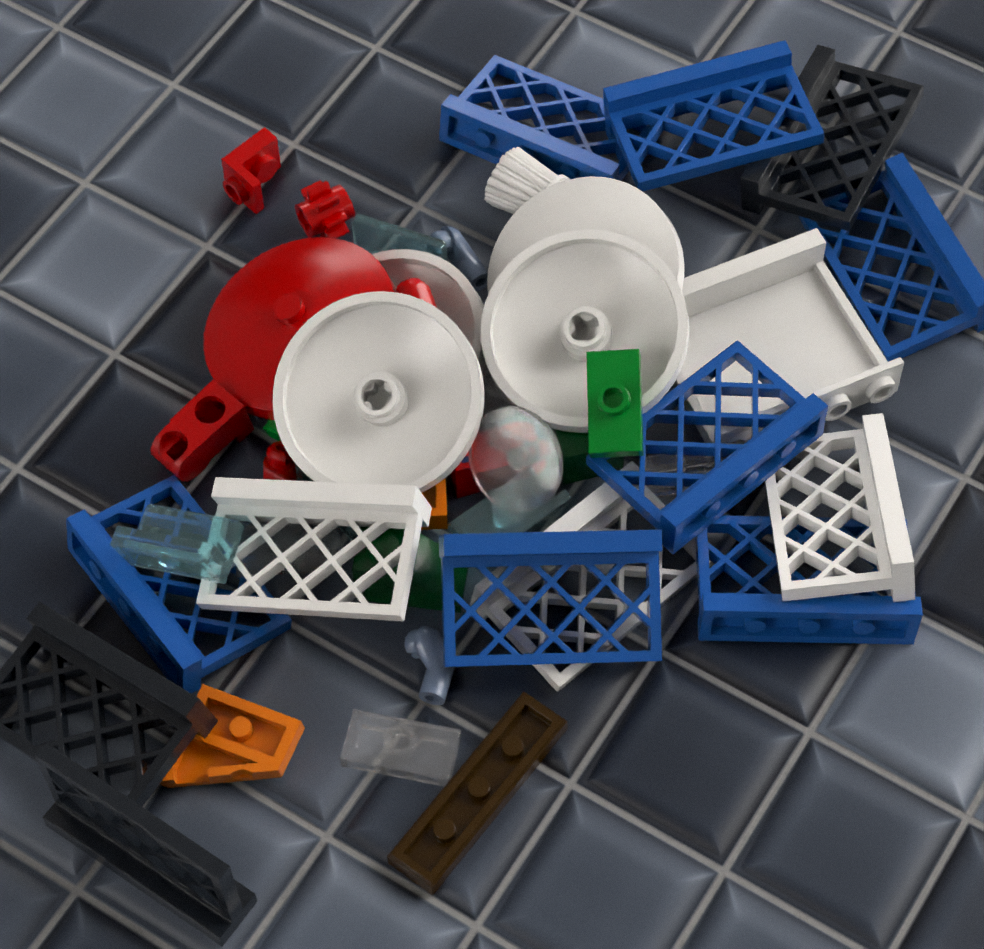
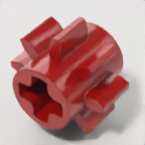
[295,180,355,239]

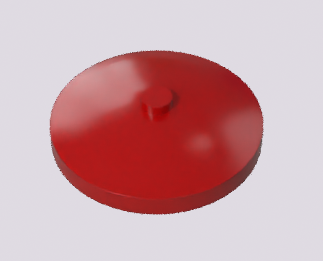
[203,237,396,420]

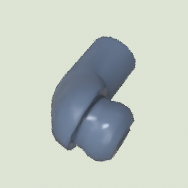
[428,226,488,291]
[404,626,455,705]

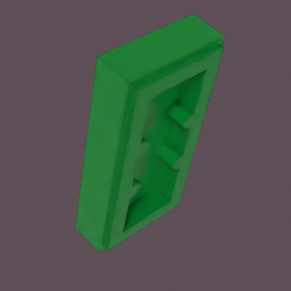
[586,349,644,458]

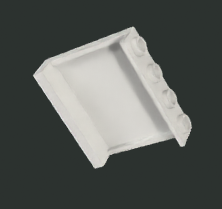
[672,228,904,460]

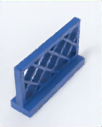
[603,40,824,192]
[439,55,653,181]
[799,153,984,362]
[586,340,828,554]
[66,475,292,694]
[695,515,923,645]
[439,529,662,667]

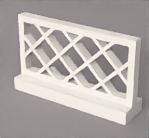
[765,413,915,602]
[470,461,713,692]
[196,477,432,621]

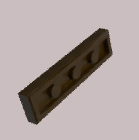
[387,691,568,896]

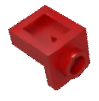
[221,127,281,214]

